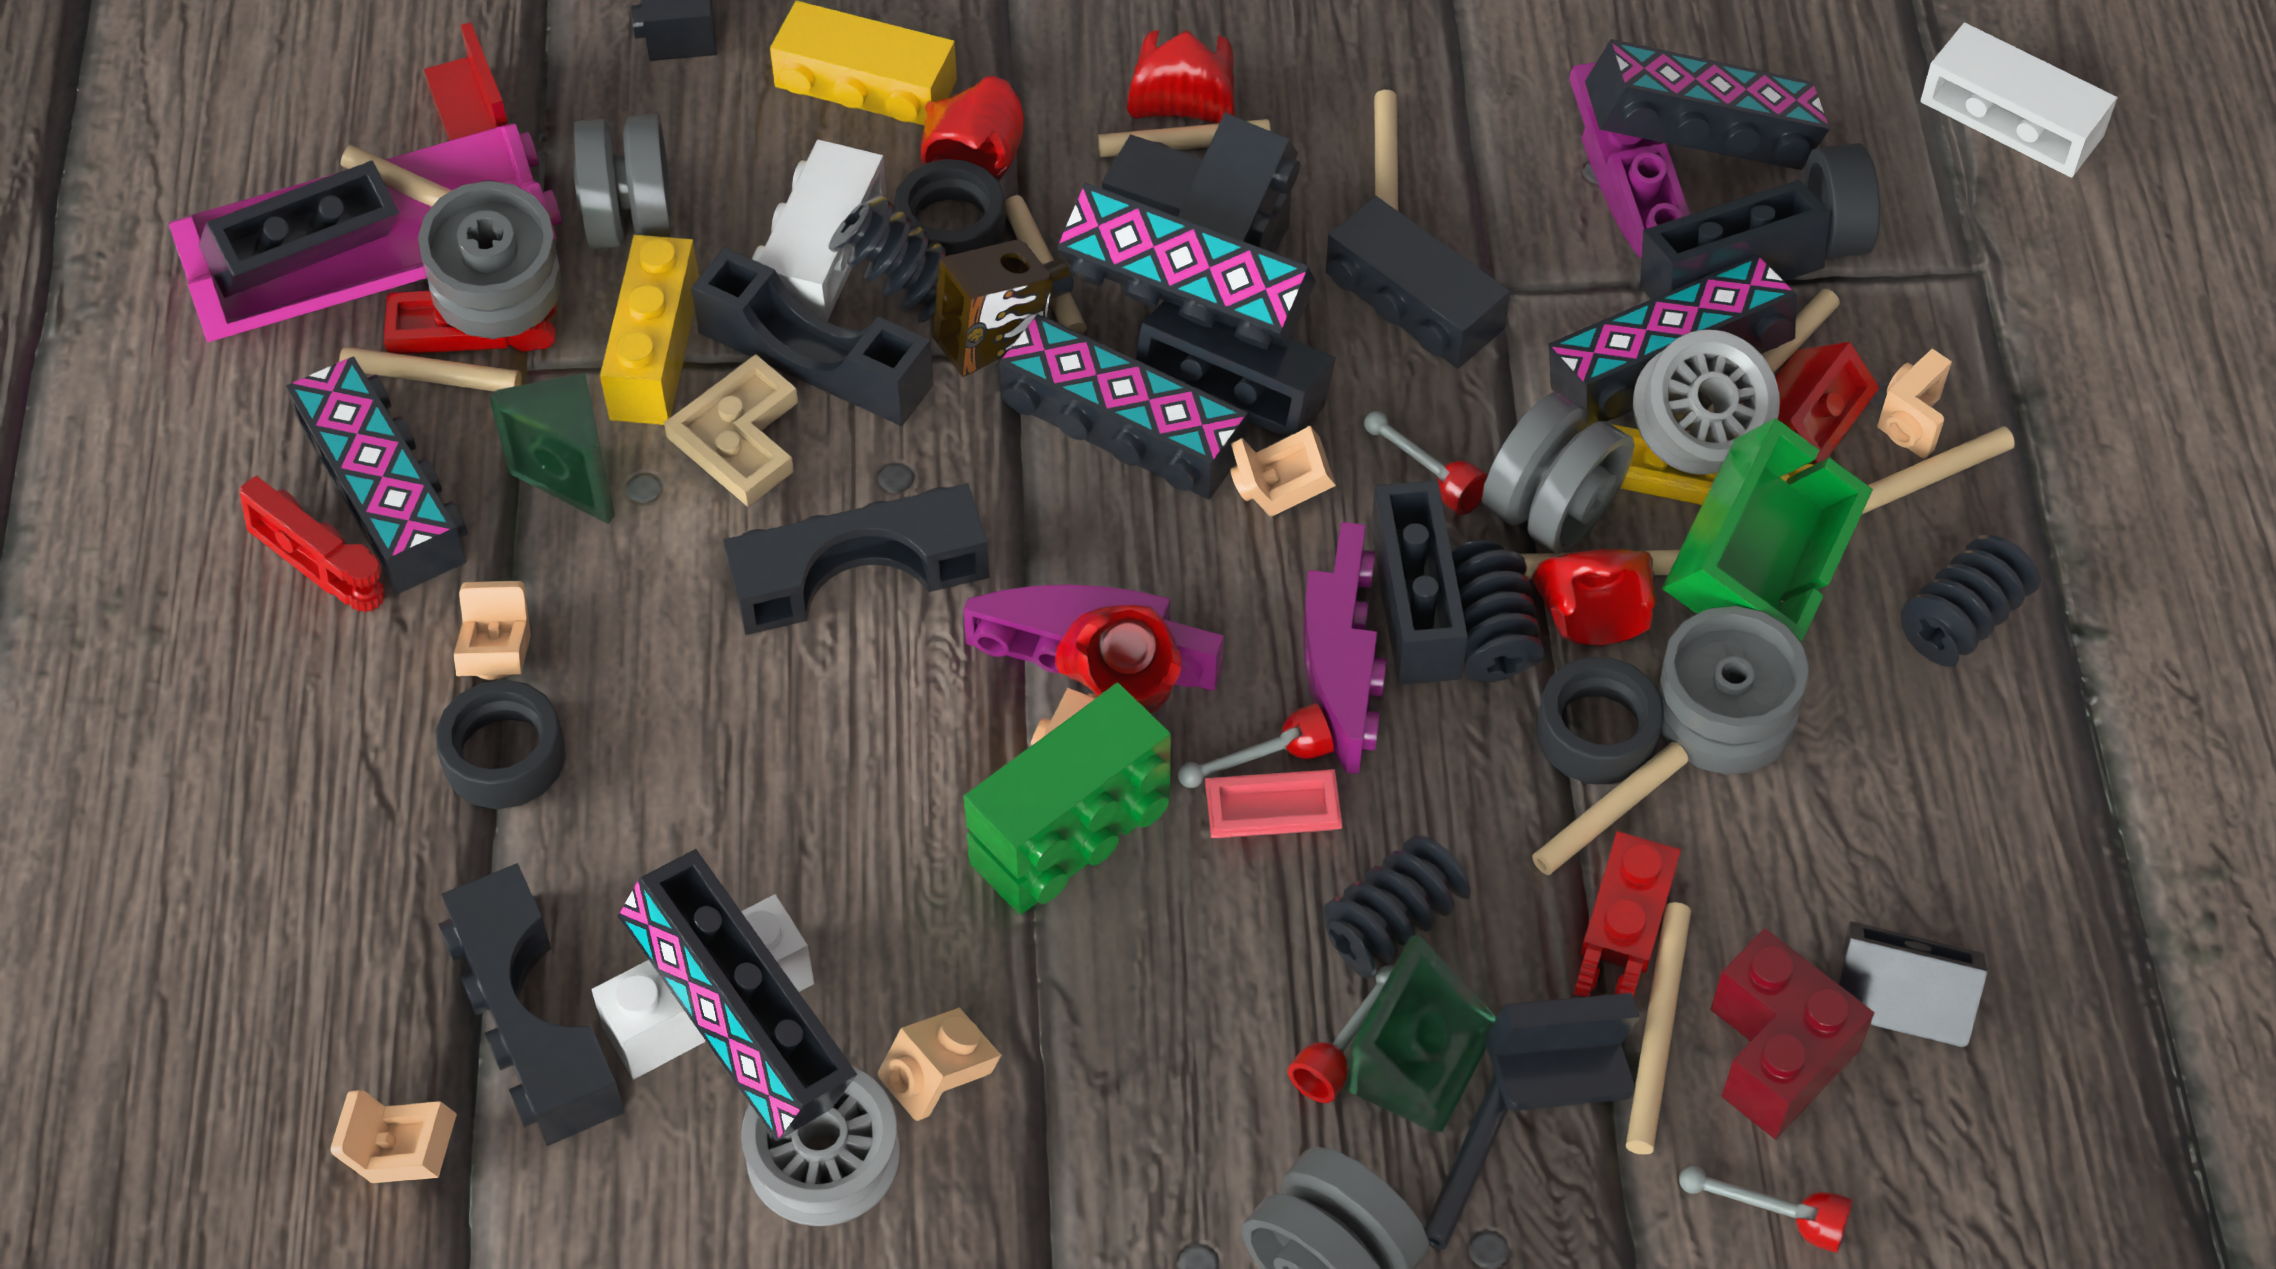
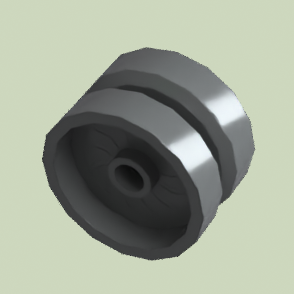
[573,113,674,250]
[418,181,562,339]
[1482,393,1635,554]
[1658,606,1809,775]
[1242,1146,1429,1269]

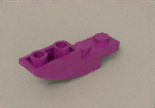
[1569,62,1690,259]
[1303,522,1387,774]
[963,584,1224,691]

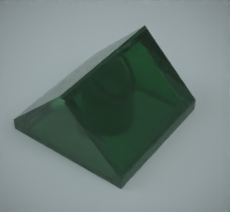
[489,373,615,524]
[1345,936,1496,1132]

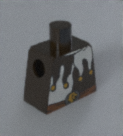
[932,240,1074,377]

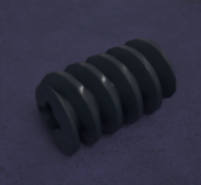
[828,197,946,323]
[1901,535,2041,667]
[1452,540,1545,682]
[1323,835,1471,979]

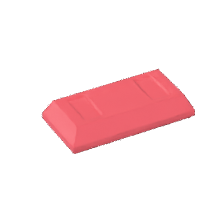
[1205,769,1342,838]

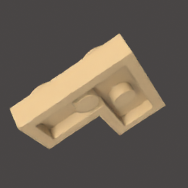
[664,354,798,507]

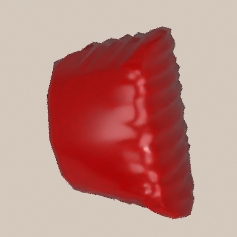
[1126,30,1235,124]
[921,76,1024,180]
[1532,549,1657,646]
[1055,605,1182,714]

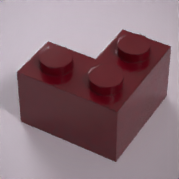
[1710,928,1875,1140]

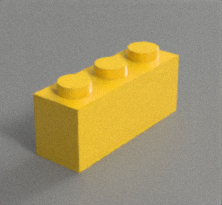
[770,1,957,126]
[600,235,699,425]

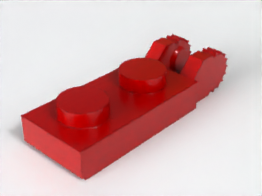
[384,291,556,354]
[239,475,385,613]
[1574,831,1681,998]

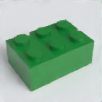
[1661,418,1873,642]
[964,682,1171,915]

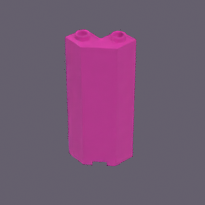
[168,123,562,343]

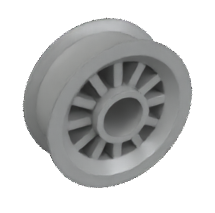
[1633,330,1780,474]
[741,1066,900,1226]

